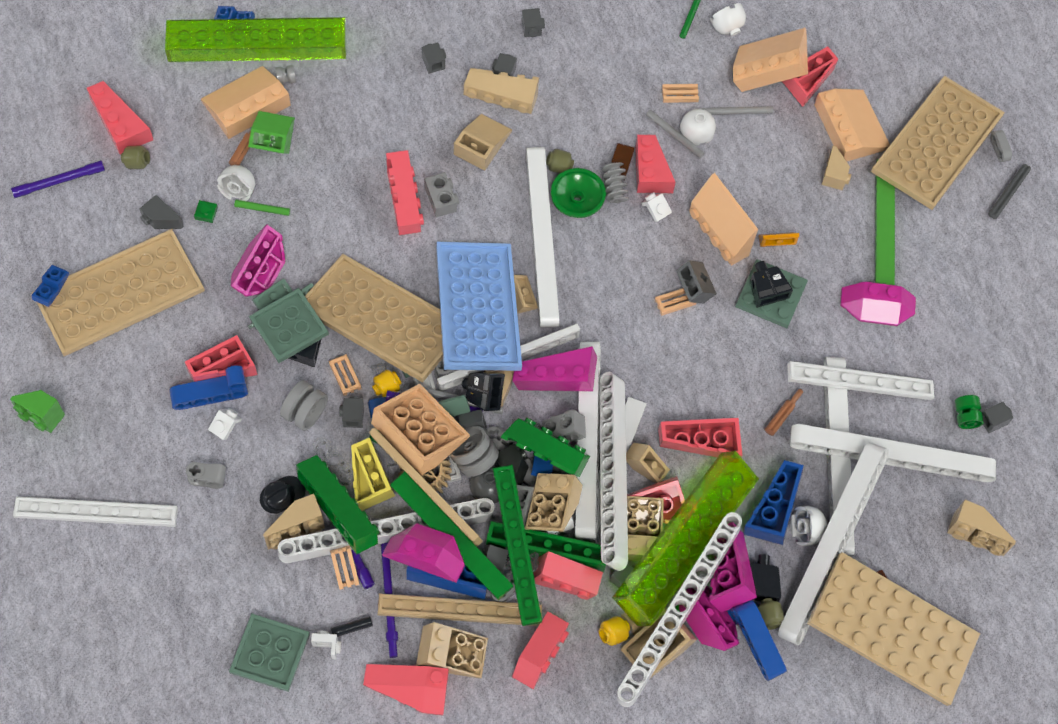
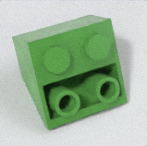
[248,111,295,154]
[10,390,65,433]

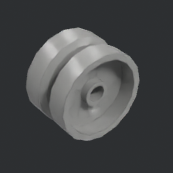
[280,380,328,431]
[449,426,499,477]

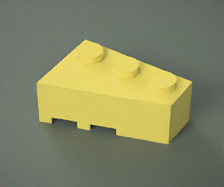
[351,437,396,511]

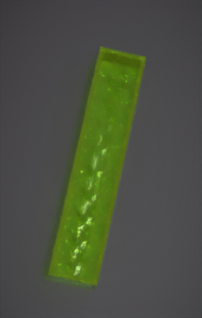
[165,17,346,62]
[612,451,759,626]

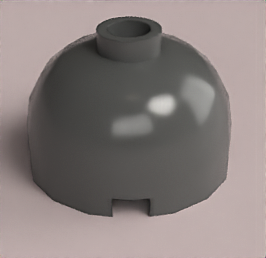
[470,465,499,503]

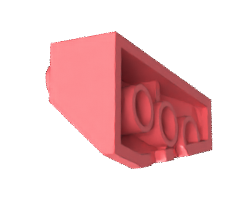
[363,664,449,716]

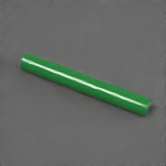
[679,0,701,39]

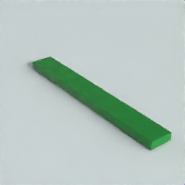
[493,465,542,626]
[390,472,514,601]

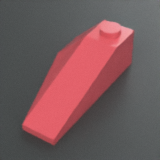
[627,476,690,524]

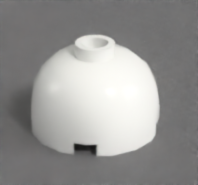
[710,3,746,36]
[680,109,716,146]
[217,165,255,201]
[790,506,828,546]

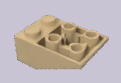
[454,114,512,171]
[525,473,583,532]
[263,494,325,550]
[627,496,664,563]
[947,500,1016,556]
[416,622,488,678]

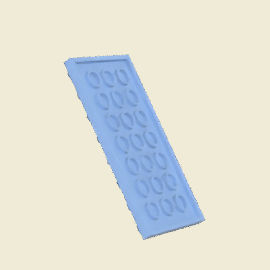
[436,242,522,371]

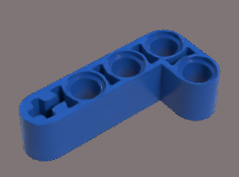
[169,366,248,410]
[727,600,787,681]

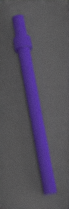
[381,542,398,658]

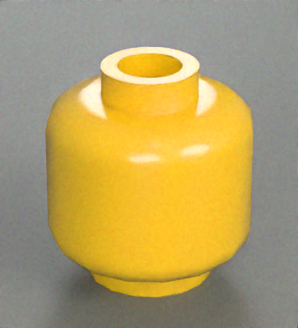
[372,370,402,397]
[599,616,630,646]

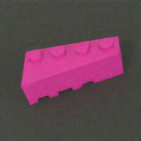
[513,346,597,391]
[709,521,757,613]

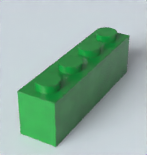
[501,417,590,477]

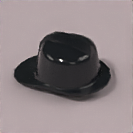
[259,476,306,514]

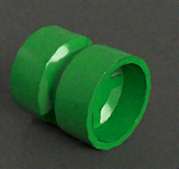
[955,395,984,429]

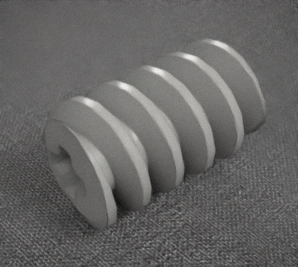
[602,163,629,203]

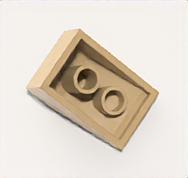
[620,608,697,679]

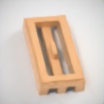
[662,84,699,103]
[654,288,696,316]
[329,354,361,396]
[330,545,359,590]

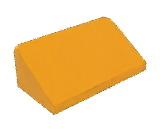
[758,232,800,247]

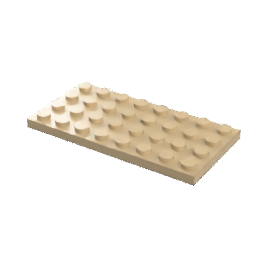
[871,76,1005,210]
[32,229,205,357]
[305,254,443,383]
[807,552,980,706]

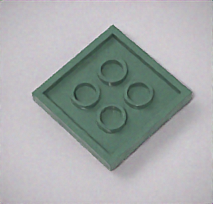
[735,259,808,329]
[249,288,329,363]
[229,613,310,692]

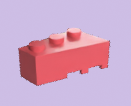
[782,46,838,107]

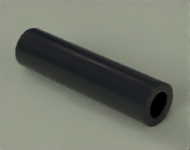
[330,616,373,637]

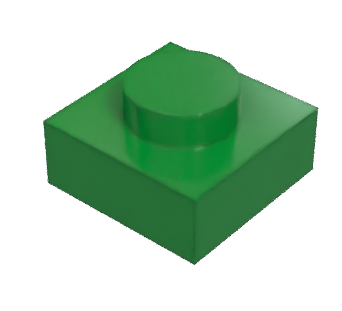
[194,200,218,223]

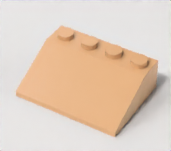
[733,28,808,92]
[201,66,291,139]
[814,89,890,161]
[689,173,758,266]
[371,384,470,475]

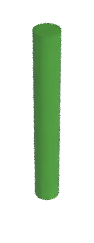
[234,200,290,216]

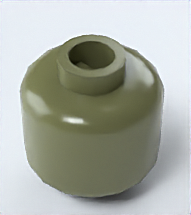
[121,145,150,170]
[546,149,574,174]
[757,598,784,630]

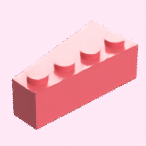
[87,81,153,154]
[386,150,424,235]
[658,418,743,462]

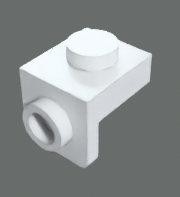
[641,192,672,222]
[208,408,242,440]
[311,631,341,660]

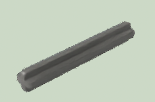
[988,164,1031,219]

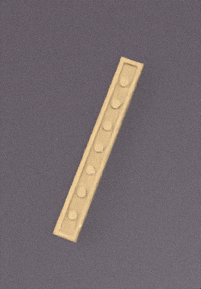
[369,427,483,546]
[377,594,542,626]

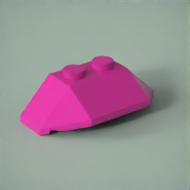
[231,224,285,297]
[840,282,916,326]
[382,523,465,583]
[679,578,739,651]

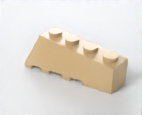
[464,68,539,114]

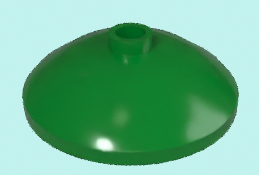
[551,168,606,218]

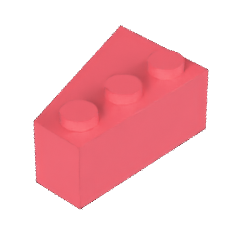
[635,135,676,193]
[185,335,257,382]
[532,551,603,600]
[512,612,569,689]

